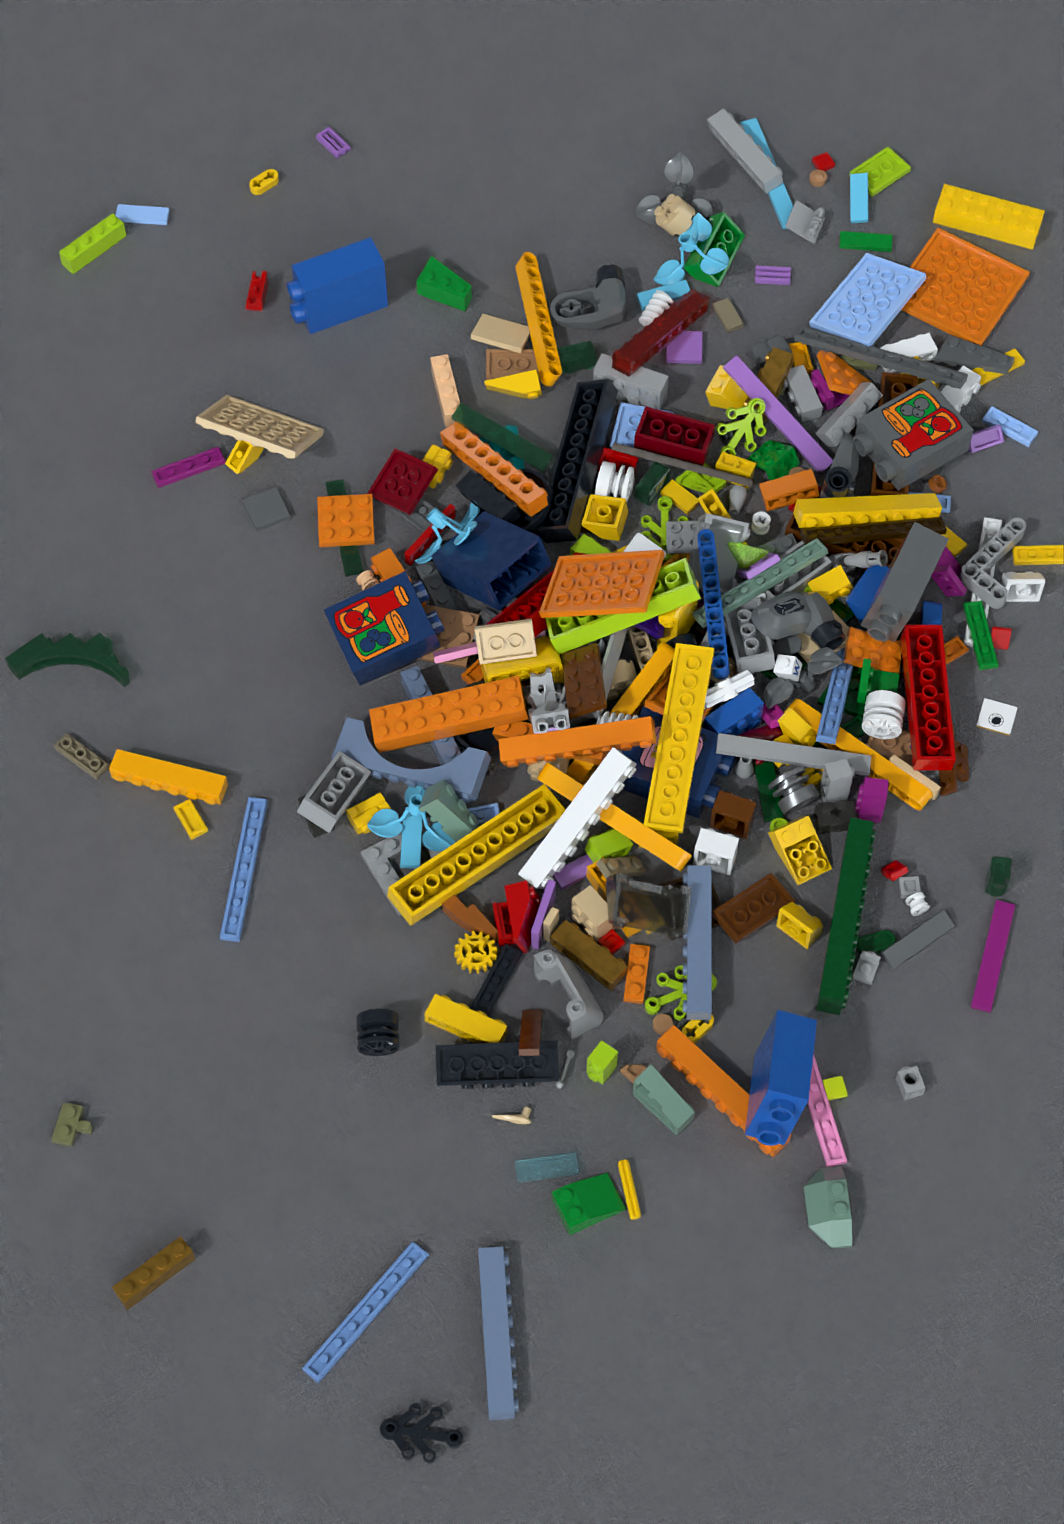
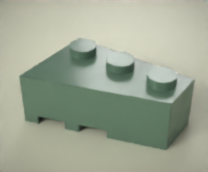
[419,779,478,842]
[633,1065,695,1135]

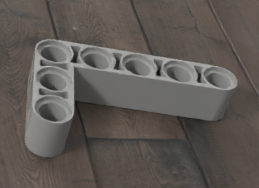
[960,517,1026,609]

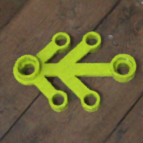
[716,398,766,456]
[641,496,689,561]
[645,965,717,1021]

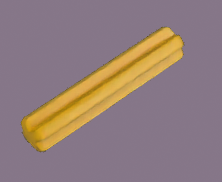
[618,1160,641,1220]

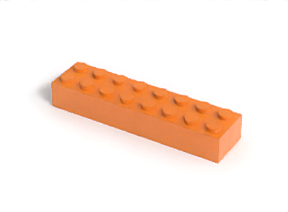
[369,676,529,753]

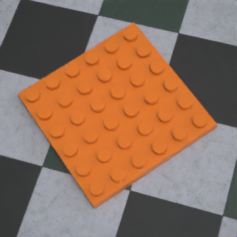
[901,228,1030,346]

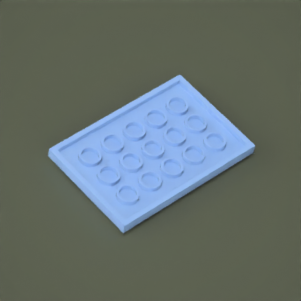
[809,253,926,346]

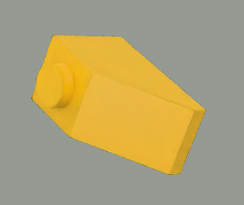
[225,440,264,474]
[778,708,816,747]

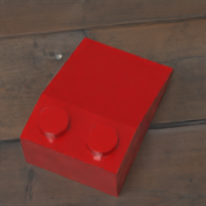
[504,880,541,954]

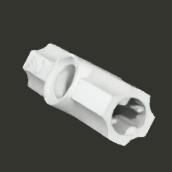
[705,670,754,709]

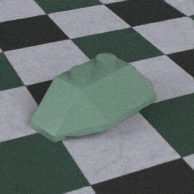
[803,1166,852,1248]

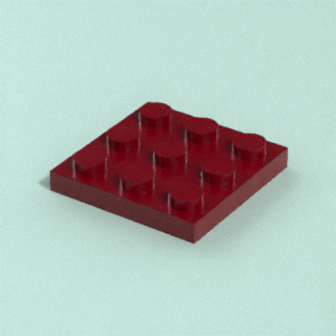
[367,448,438,516]

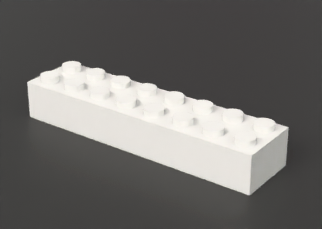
[518,748,637,889]

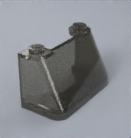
[606,873,692,939]

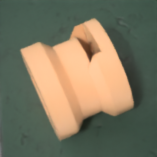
[356,570,379,591]

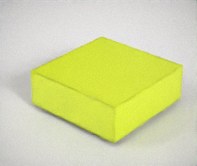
[822,1076,848,1101]

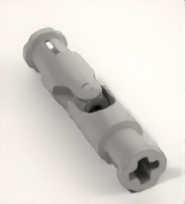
[827,550,888,570]

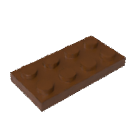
[561,643,607,719]
[711,873,796,944]

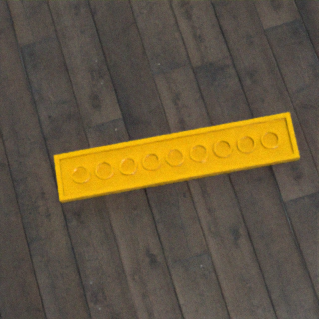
[643,643,715,833]

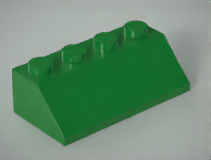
[683,212,745,287]

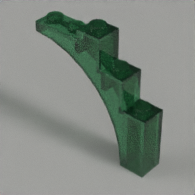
[5,632,130,687]

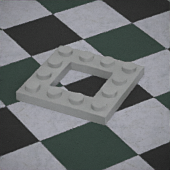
[361,817,442,916]

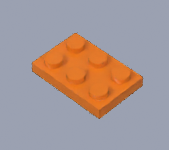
[843,627,902,673]

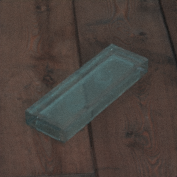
[515,1153,579,1183]

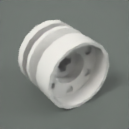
[595,461,635,502]
[862,690,906,739]

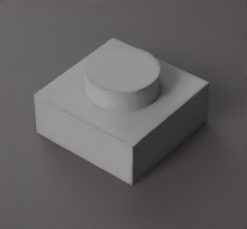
[898,876,921,898]

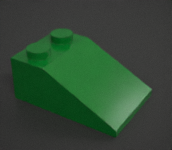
[552,1173,626,1236]

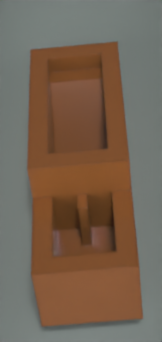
[442,894,498,942]

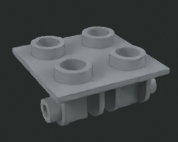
[785,200,825,244]
[666,521,697,554]

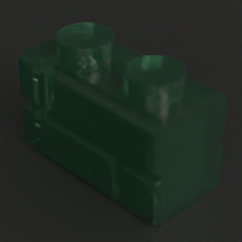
[557,340,596,373]
[634,462,670,506]
[985,856,1012,897]

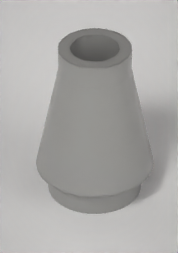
[729,485,747,514]
[735,757,754,778]

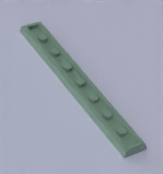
[692,538,828,628]

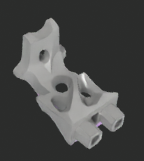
[525,668,570,734]

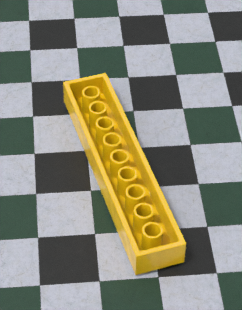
[387,784,566,926]

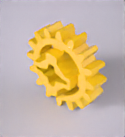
[454,931,497,974]

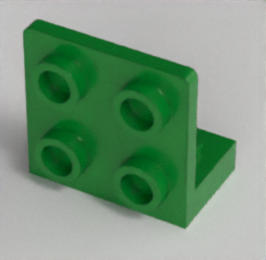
[747,440,800,481]
[857,658,899,703]

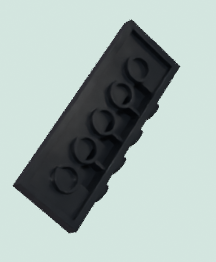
[435,1041,559,1089]

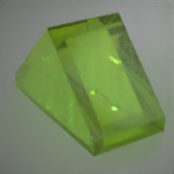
[727,542,768,568]

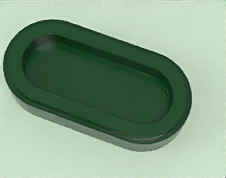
[857,930,896,954]

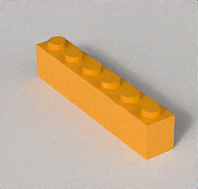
[109,749,228,805]

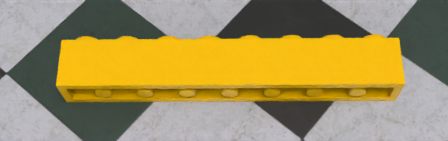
[793,493,942,528]

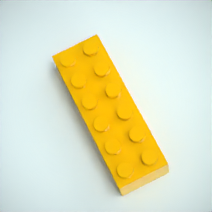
[933,184,1045,250]

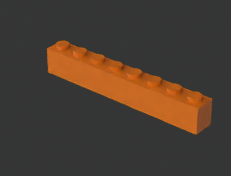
[498,716,657,767]
[656,1025,792,1157]

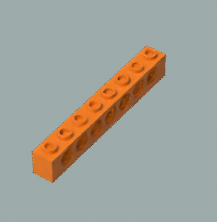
[440,421,548,517]

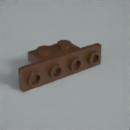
[939,723,969,797]

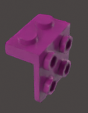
[810,369,850,411]
[931,546,967,597]

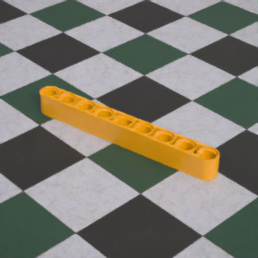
[515,252,562,387]
[566,642,675,785]
[784,699,933,811]
[537,762,692,872]

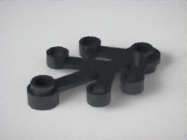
[380,1403,463,1464]

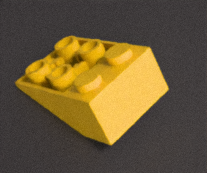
[768,816,832,885]

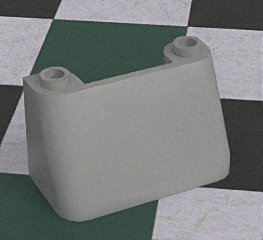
[688,513,750,595]
[534,950,603,1040]

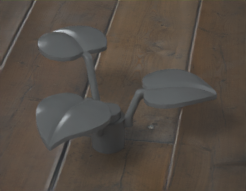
[635,151,713,224]
[764,635,843,709]

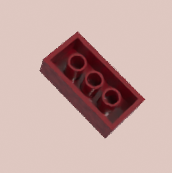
[634,406,715,466]

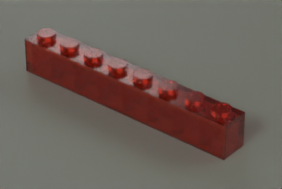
[611,289,710,377]

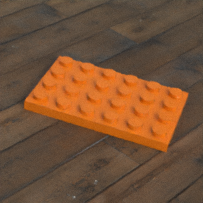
[539,550,665,618]

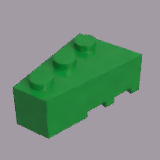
[416,256,472,311]

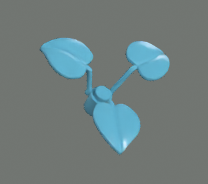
[653,213,729,286]
[414,503,480,564]
[367,786,455,851]

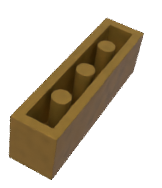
[744,347,794,423]
[550,920,627,991]
[112,1236,196,1310]

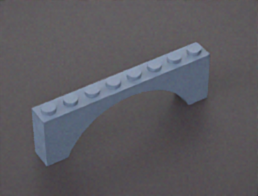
[331,717,491,801]

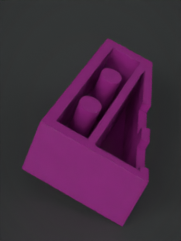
[855,777,889,823]

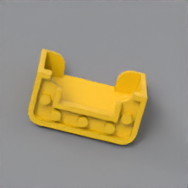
[657,581,699,649]
[480,636,563,683]

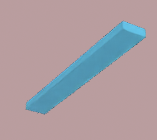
[740,118,793,229]

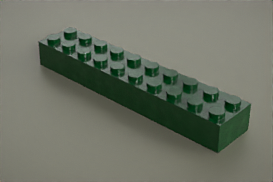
[816,817,876,1015]

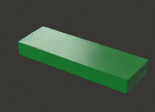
[839,231,892,252]

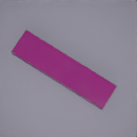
[151,446,226,488]

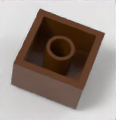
[710,791,757,839]

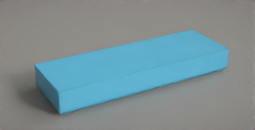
[850,173,869,224]
[636,280,692,311]
[400,812,423,868]

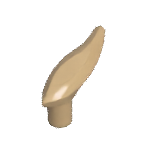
[492,1107,531,1124]

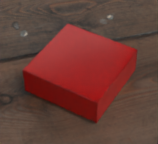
[812,152,835,172]
[880,860,908,881]
[597,929,626,955]

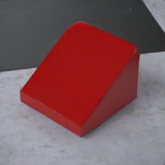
[991,627,1011,650]

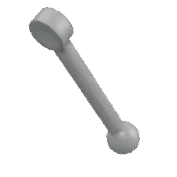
[556,1050,574,1088]

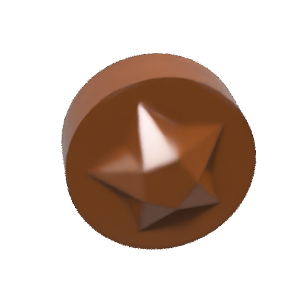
[928,475,947,494]

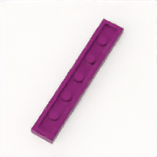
[970,900,1015,1013]

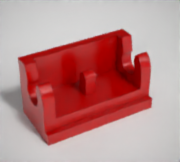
[245,271,269,311]
[597,447,638,476]
[493,902,517,947]

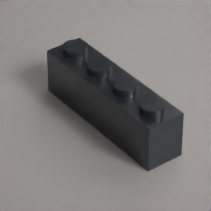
[455,470,521,524]

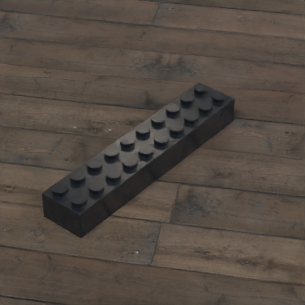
[536,379,618,543]

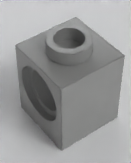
[896,1066,925,1100]

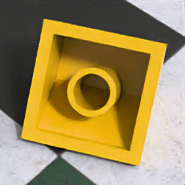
[705,365,749,409]
[581,494,628,541]
[776,902,824,950]

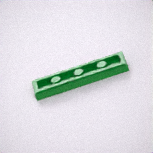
[963,600,998,670]

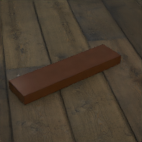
[519,1010,542,1056]

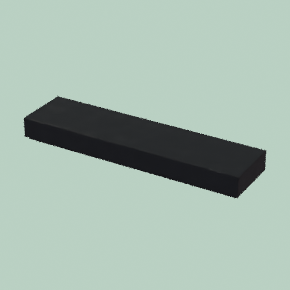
[470,943,523,1017]

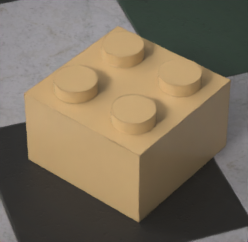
[571,885,616,943]

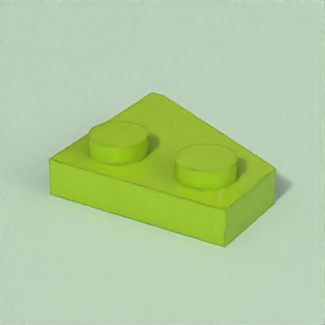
[676,463,726,493]

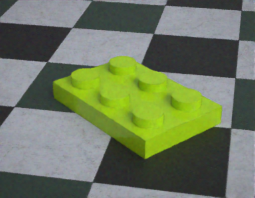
[849,146,911,197]

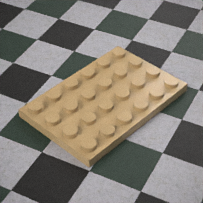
[196,395,324,459]

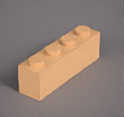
[430,354,463,427]

